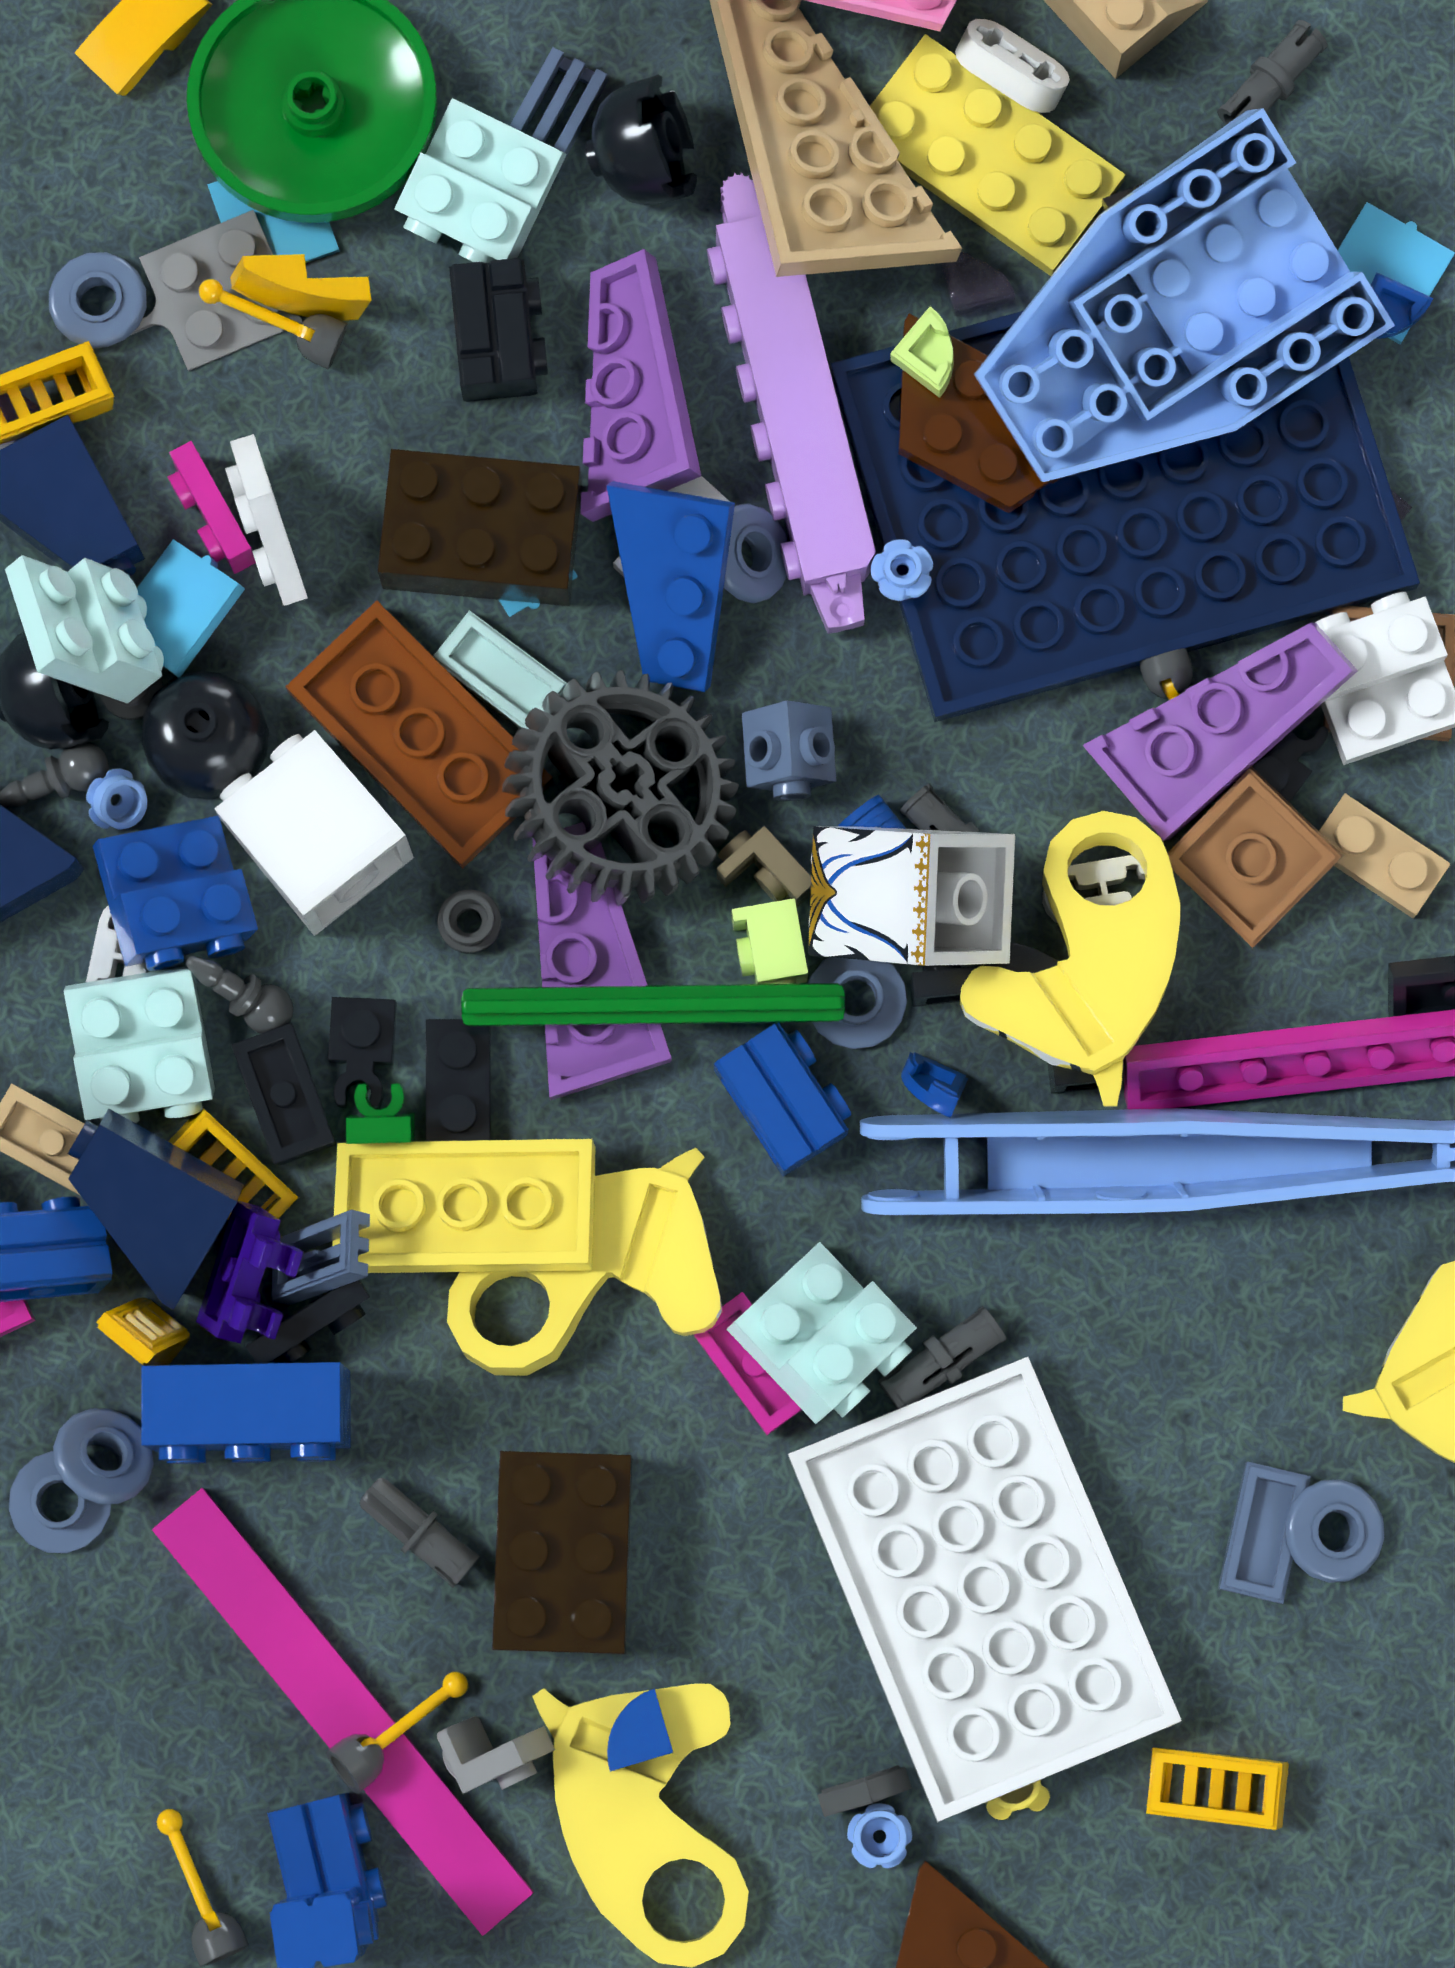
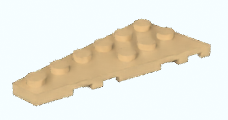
[709,0,962,277]

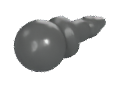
[0,742,109,808]
[186,956,294,1034]

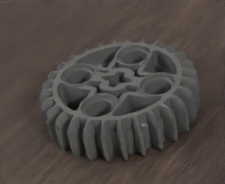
[502,669,739,906]

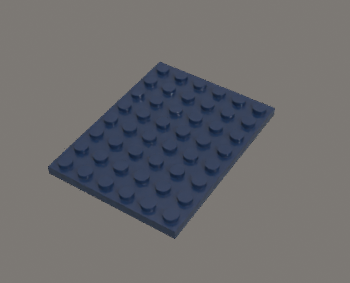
[830,311,1420,723]

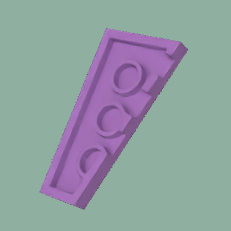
[581,249,701,522]
[1083,623,1358,840]
[533,822,672,1101]

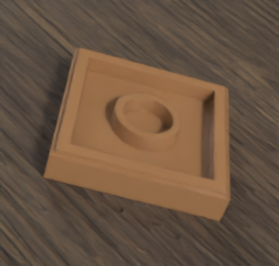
[1167,767,1344,948]

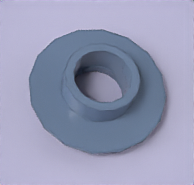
[49,252,147,348]
[724,503,788,603]
[809,957,907,1049]
[53,1408,154,1504]
[9,1450,111,1553]
[1285,1479,1385,1583]

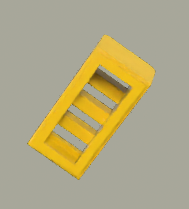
[0,341,114,444]
[168,1108,299,1220]
[96,1297,190,1366]
[1146,1747,1289,1830]

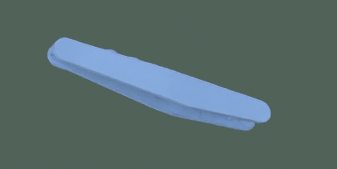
[860,1108,1455,1215]

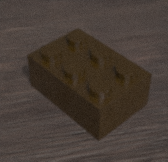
[378,449,582,606]
[492,1451,632,1654]

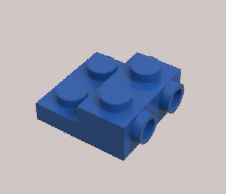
[93,816,258,971]

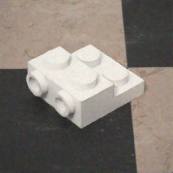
[1315,592,1455,765]

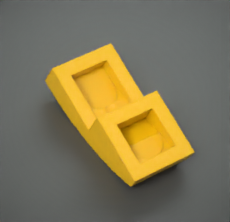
[75,0,213,96]
[230,254,371,321]

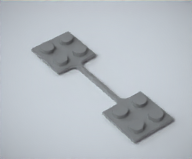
[0,210,302,450]

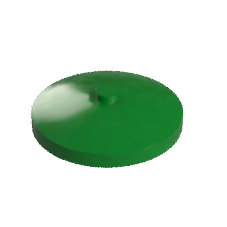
[187,0,438,223]

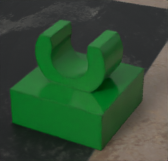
[346,1083,415,1144]

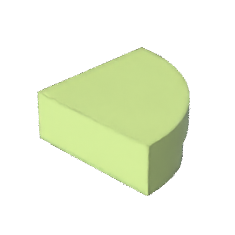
[890,307,954,398]

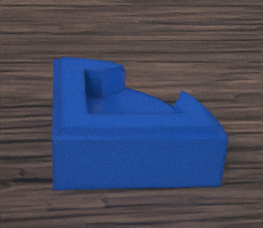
[1371,273,1433,339]
[901,1052,968,1118]
[607,1688,673,1772]

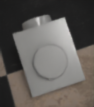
[437,1716,555,1794]

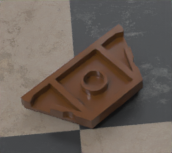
[898,313,1063,513]
[896,1861,1049,1968]

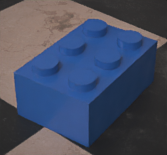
[141,1362,351,1464]

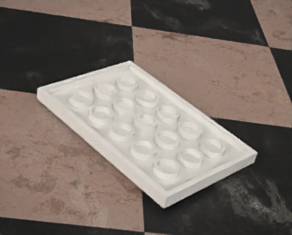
[788,1357,1182,1822]

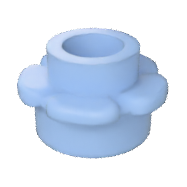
[871,539,933,601]
[86,768,147,830]
[847,1803,912,1868]

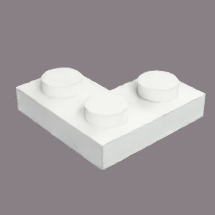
[225,434,308,606]

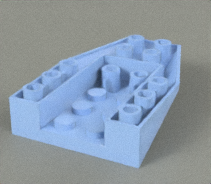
[974,108,1395,482]

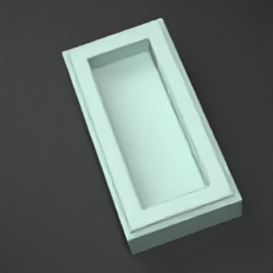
[433,610,567,729]

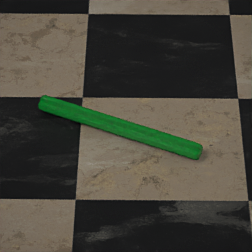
[461,983,845,1026]

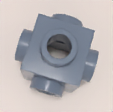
[742,700,836,801]

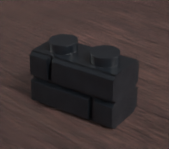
[449,258,548,402]

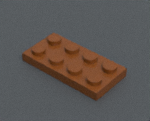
[285,600,553,869]

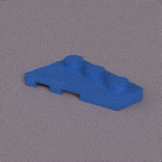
[606,481,735,692]

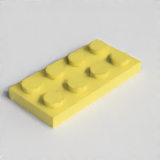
[870,34,1126,276]
[332,1139,596,1273]

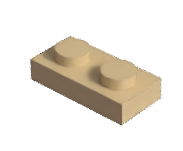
[1319,793,1451,918]
[0,1083,84,1196]

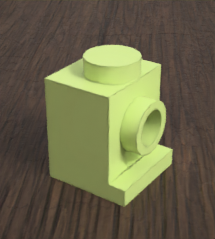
[732,898,808,984]

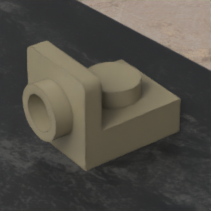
[717,826,811,908]

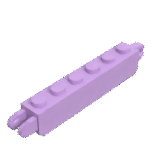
[707,173,876,634]

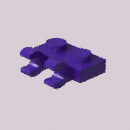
[196,1201,304,1344]

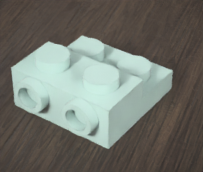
[394,98,567,263]
[5,555,164,704]
[64,966,215,1123]
[726,1242,917,1424]

